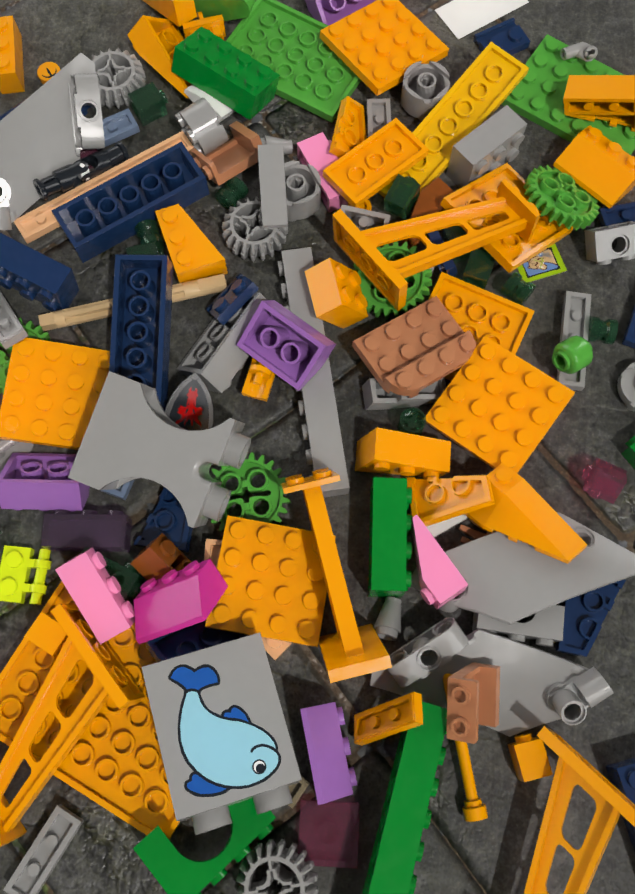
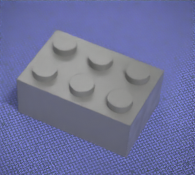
[446,105,527,188]

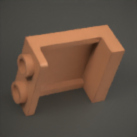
[190,121,262,186]
[446,662,500,744]

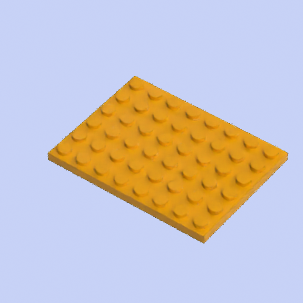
[0,581,180,840]

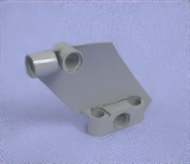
[0,53,105,230]
[411,512,635,625]
[370,617,613,737]

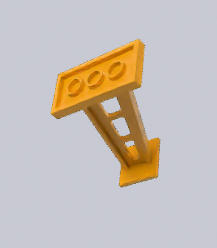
[332,178,541,311]
[281,468,392,683]
[0,604,145,847]
[524,726,635,894]

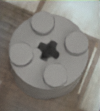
[400,61,450,121]
[175,98,229,156]
[285,161,321,222]

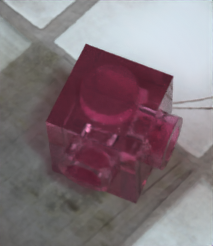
[581,457,627,504]

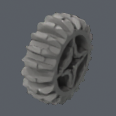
[92,48,146,109]
[222,196,288,262]
[236,839,319,894]

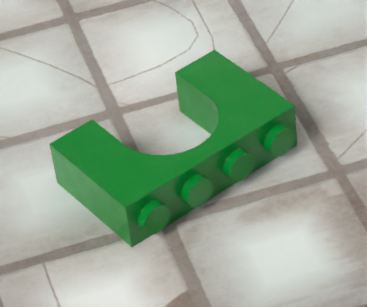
[133,798,276,894]

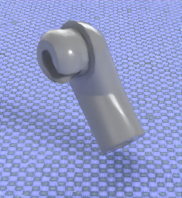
[560,42,598,62]

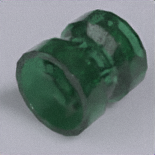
[215,176,249,210]
[134,219,166,254]
[500,272,536,305]
[588,316,618,345]
[397,407,426,436]

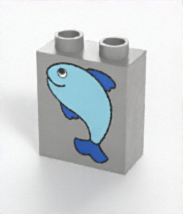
[142,633,302,835]

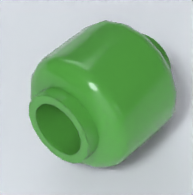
[552,335,593,374]

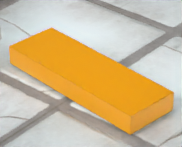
[354,692,423,746]

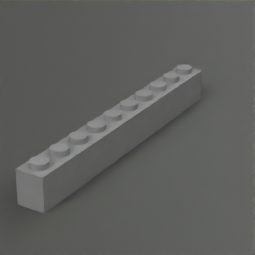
[277,247,350,497]

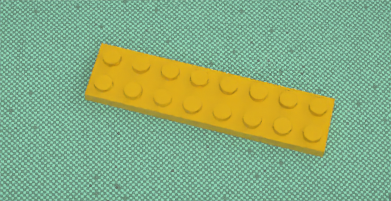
[378,42,529,214]

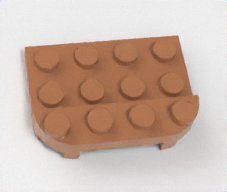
[352,296,476,398]

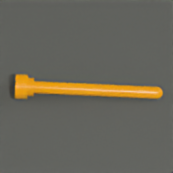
[442,673,488,822]

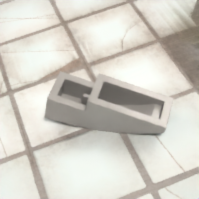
[258,144,288,229]
[362,377,446,410]

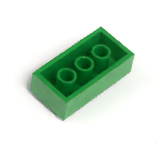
[172,26,280,120]
[368,477,412,598]

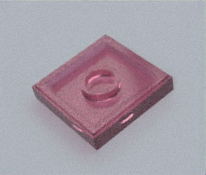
[298,799,360,868]

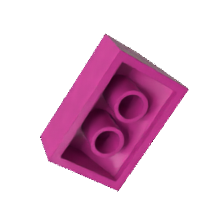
[134,559,228,644]

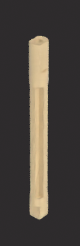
[38,273,227,331]

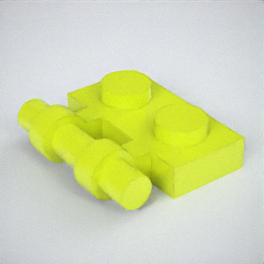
[0,545,52,605]

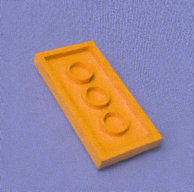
[322,118,429,208]

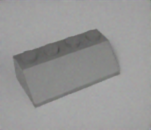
[176,292,267,393]

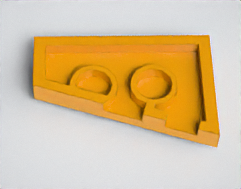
[329,96,367,158]
[406,475,495,527]

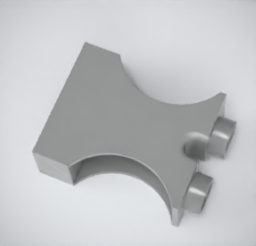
[68,371,251,528]

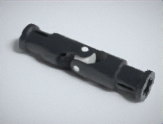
[33,142,130,201]

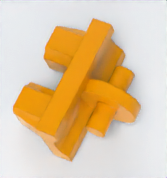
[182,11,226,41]
[241,358,276,402]

